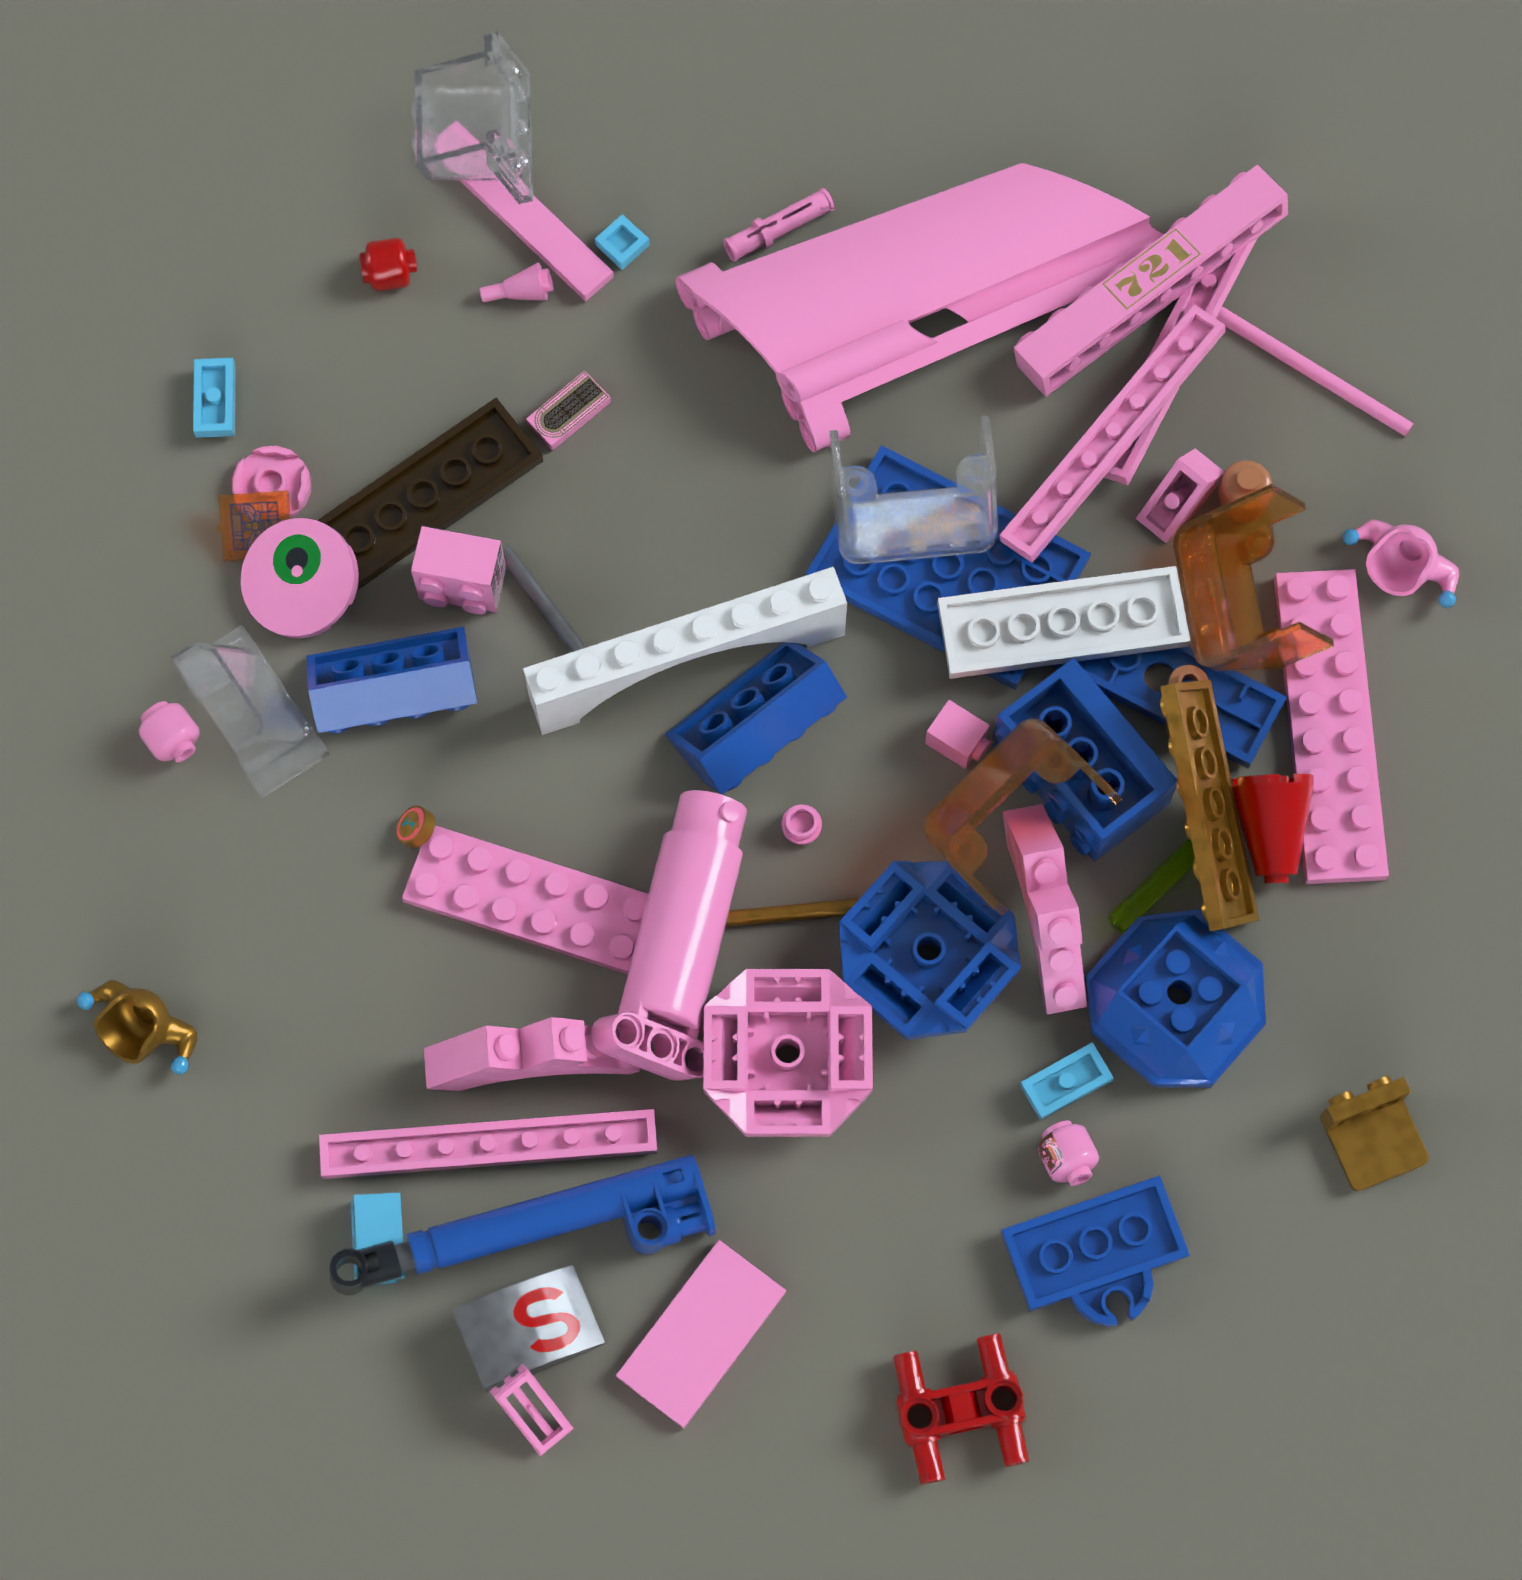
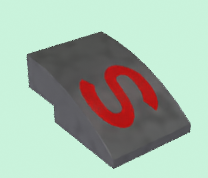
[451,1265,605,1393]

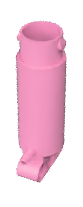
[591,790,747,1081]

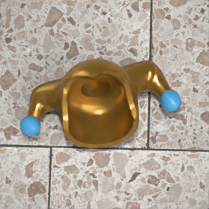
[77,980,197,1075]

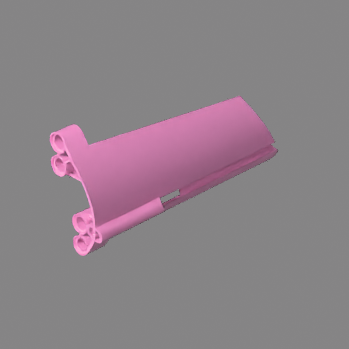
[675,163,1164,452]

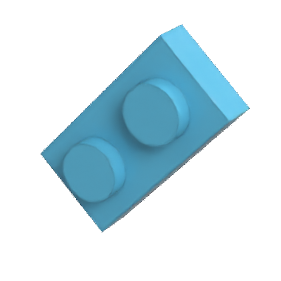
[193,358,236,438]
[1020,1042,1114,1121]

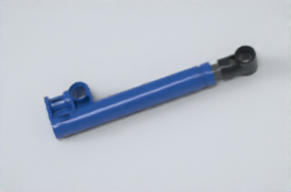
[329,1155,716,1295]

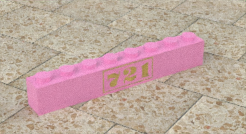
[1014,164,1288,397]

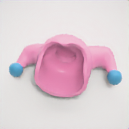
[1342,519,1459,608]

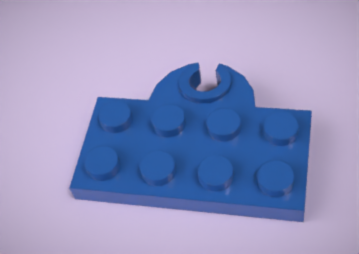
[1001,1176,1190,1327]

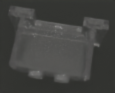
[411,31,533,204]
[171,625,330,799]

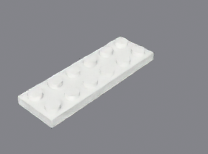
[937,566,1190,679]

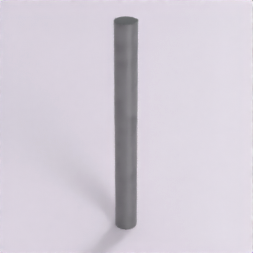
[503,546,586,652]

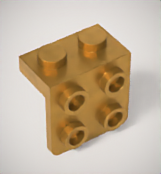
[1319,1076,1429,1191]

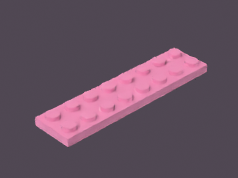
[1274,569,1389,884]

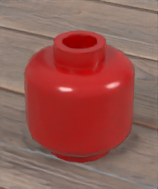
[359,238,417,291]

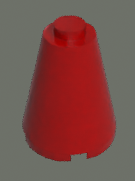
[1231,774,1314,884]

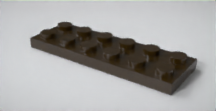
[317,397,543,590]

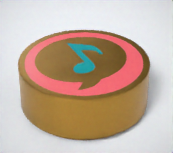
[396,805,435,848]

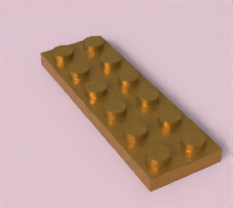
[1160,680,1259,931]

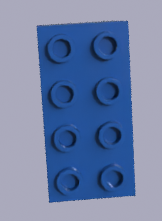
[992,658,1177,862]

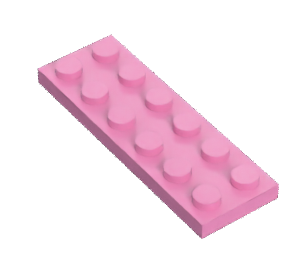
[402,825,648,975]

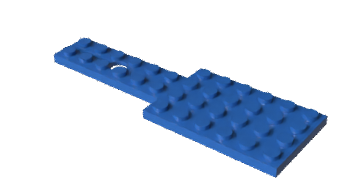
[805,445,1287,769]

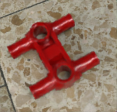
[893,1333,1029,1485]

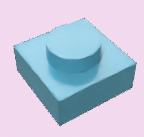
[595,214,650,270]

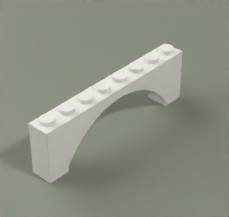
[523,567,847,735]

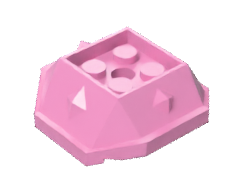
[703,969,873,1137]

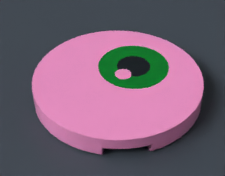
[241,518,359,638]

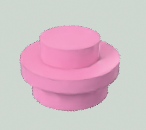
[781,804,822,845]

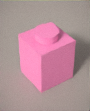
[925,700,991,769]

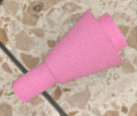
[480,262,553,303]

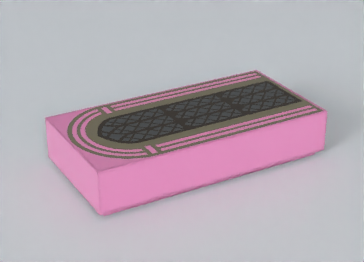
[526,370,611,451]

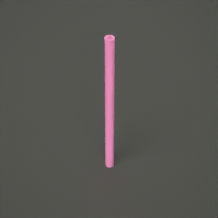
[1178,297,1414,437]

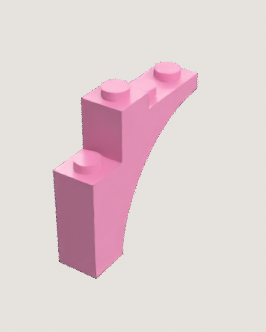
[1003,804,1087,1015]
[424,1017,640,1092]

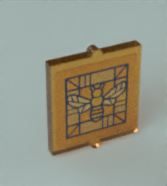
[217,490,291,561]

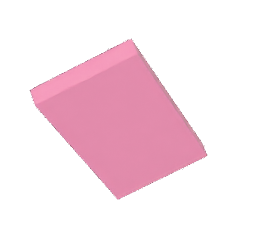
[616,1240,787,1429]

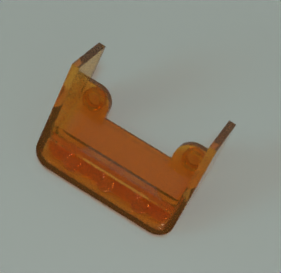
[1173,484,1334,671]
[924,719,1122,916]

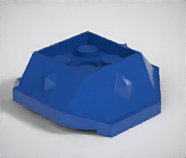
[839,861,1021,1040]
[1084,909,1266,1088]

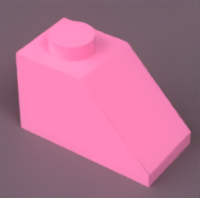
[1136,448,1224,543]

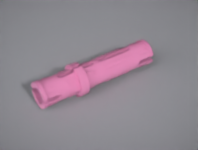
[723,188,834,262]

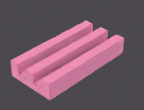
[489,1364,574,1456]

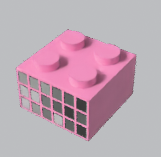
[411,526,507,615]

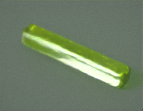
[1108,839,1195,933]

